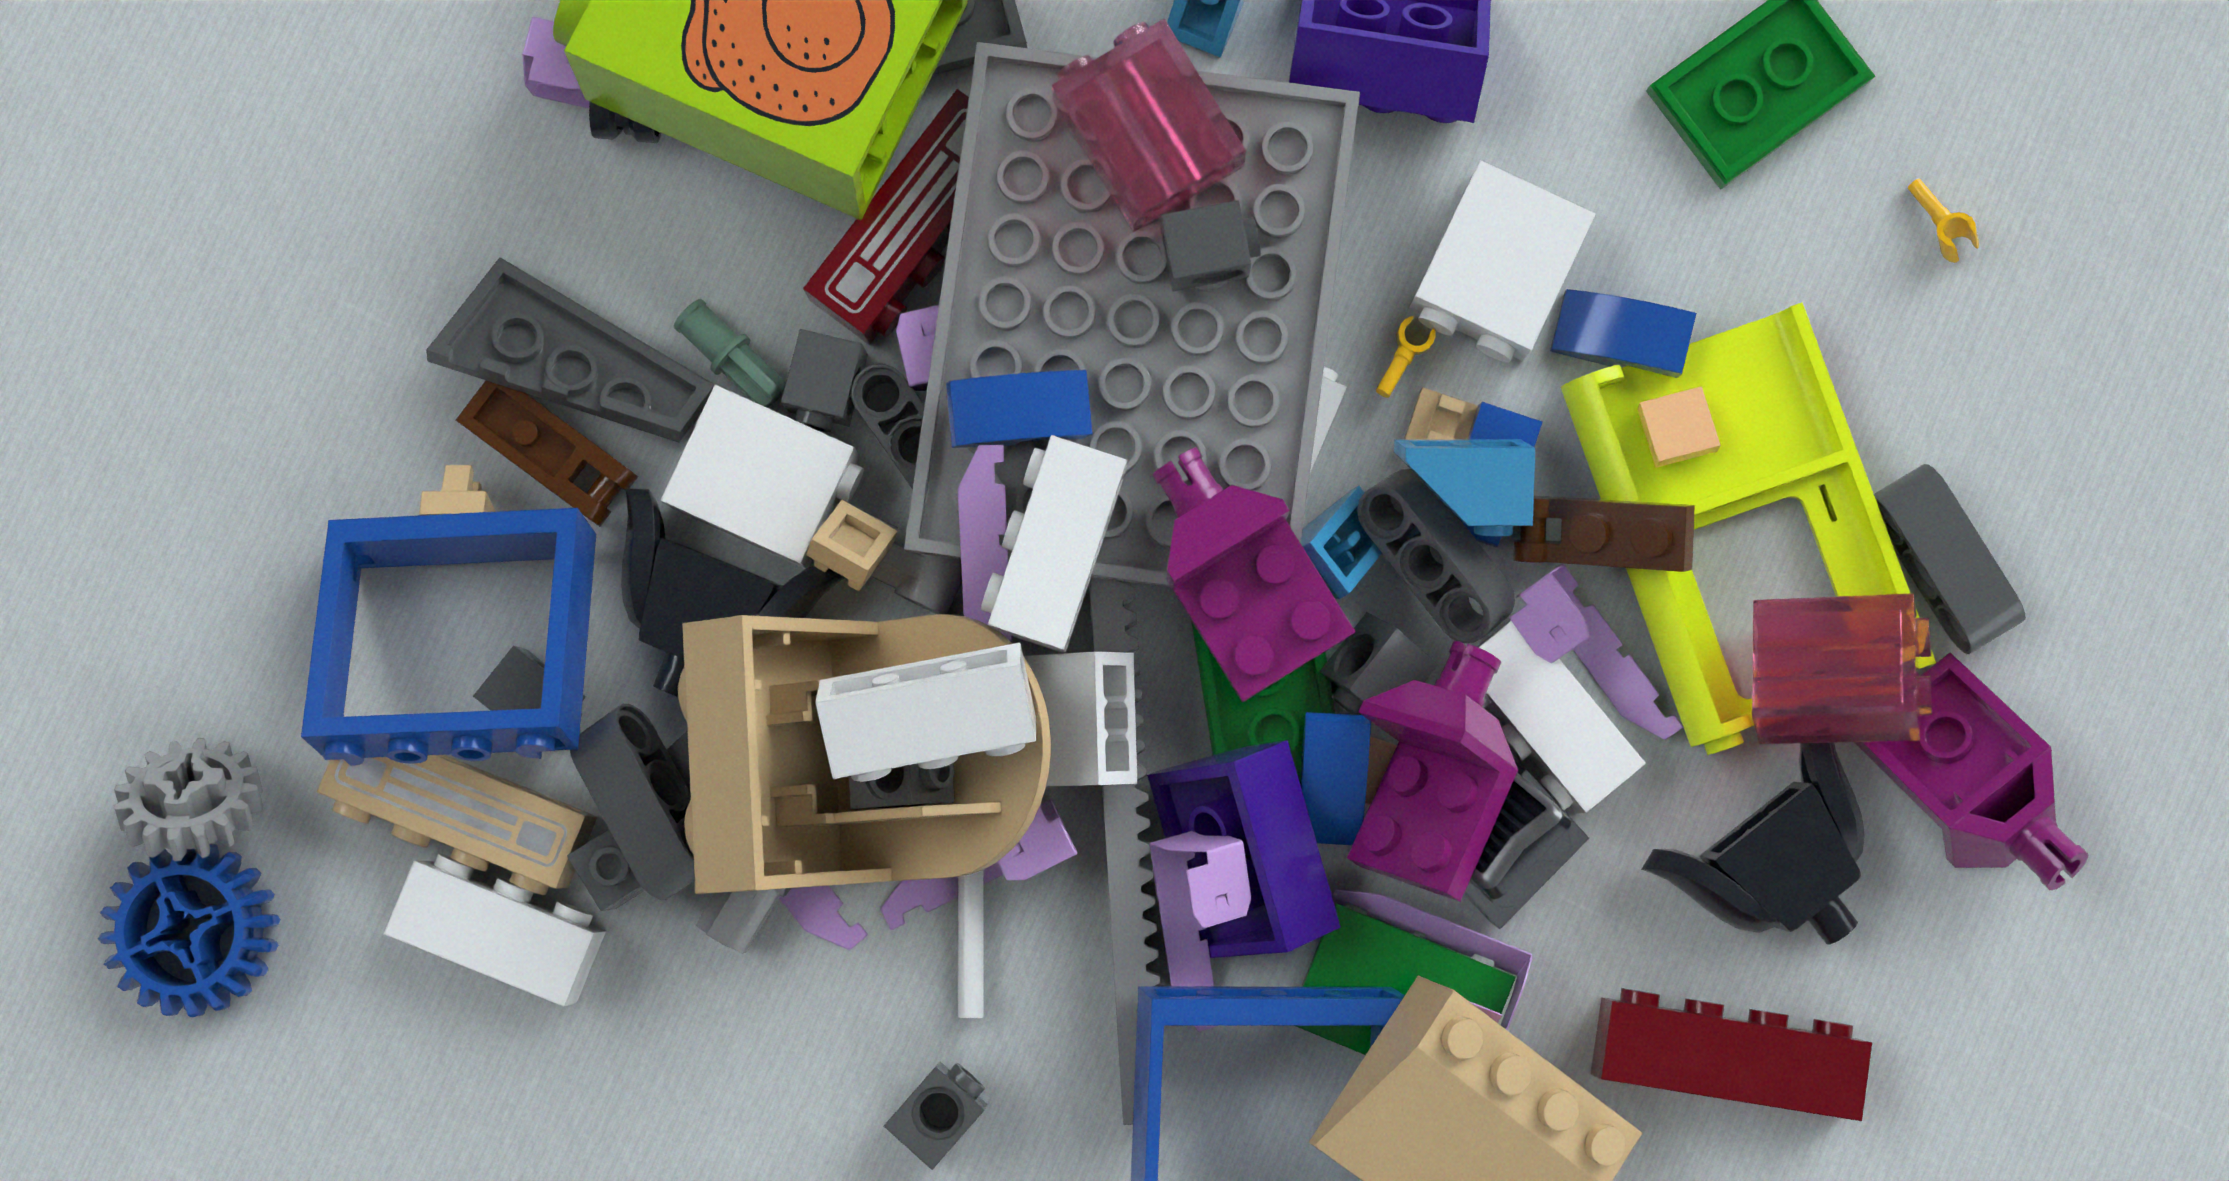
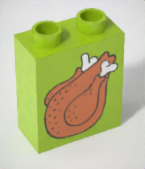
[553,0,968,220]

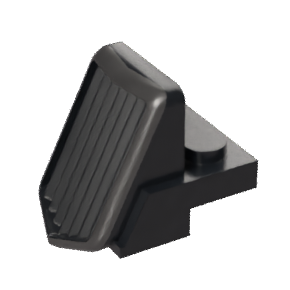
[1464,761,1589,929]

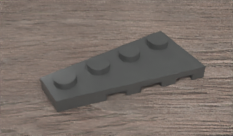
[426,257,715,443]

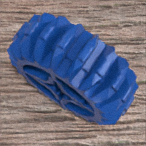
[98,844,281,1017]

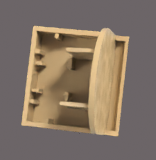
[678,614,1051,894]

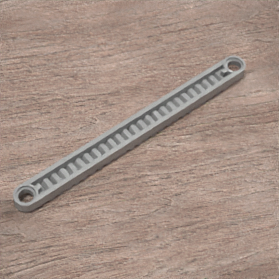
[1089,577,1160,1125]

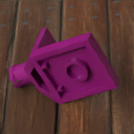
[1152,447,1356,703]
[1347,641,1518,902]
[1851,652,2088,890]

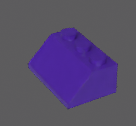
[1288,0,1491,123]
[1147,740,1341,958]

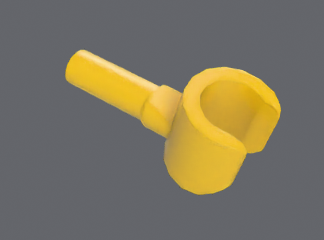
[1907,178,1979,263]
[1376,316,1436,398]

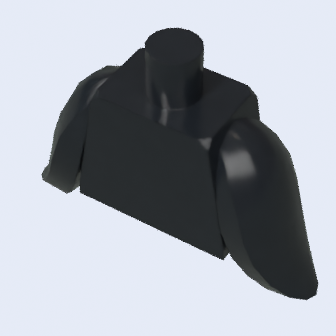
[621,489,845,697]
[1641,721,1865,945]

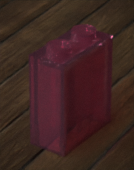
[1051,19,1246,233]
[1752,593,1933,744]

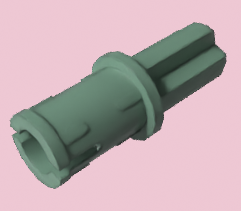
[674,299,786,408]

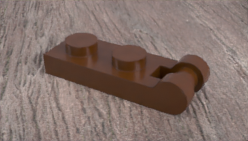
[456,380,639,527]
[1513,496,1695,572]

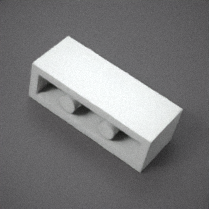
[981,435,1127,653]
[1478,620,1646,814]
[815,643,1036,782]
[384,853,606,1007]

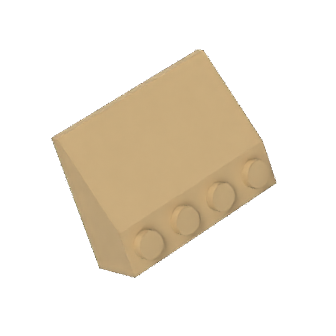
[1309,976,1642,1181]

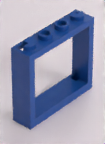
[301,508,597,766]
[1131,986,1405,1181]

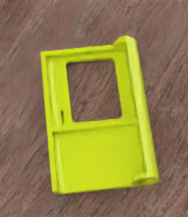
[1560,302,1936,755]

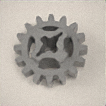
[114,738,263,861]

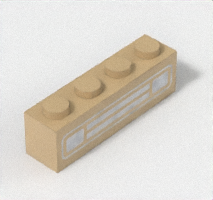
[317,755,598,895]

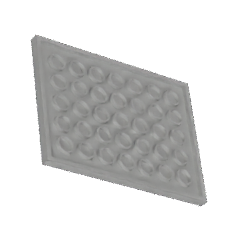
[904,42,1360,588]

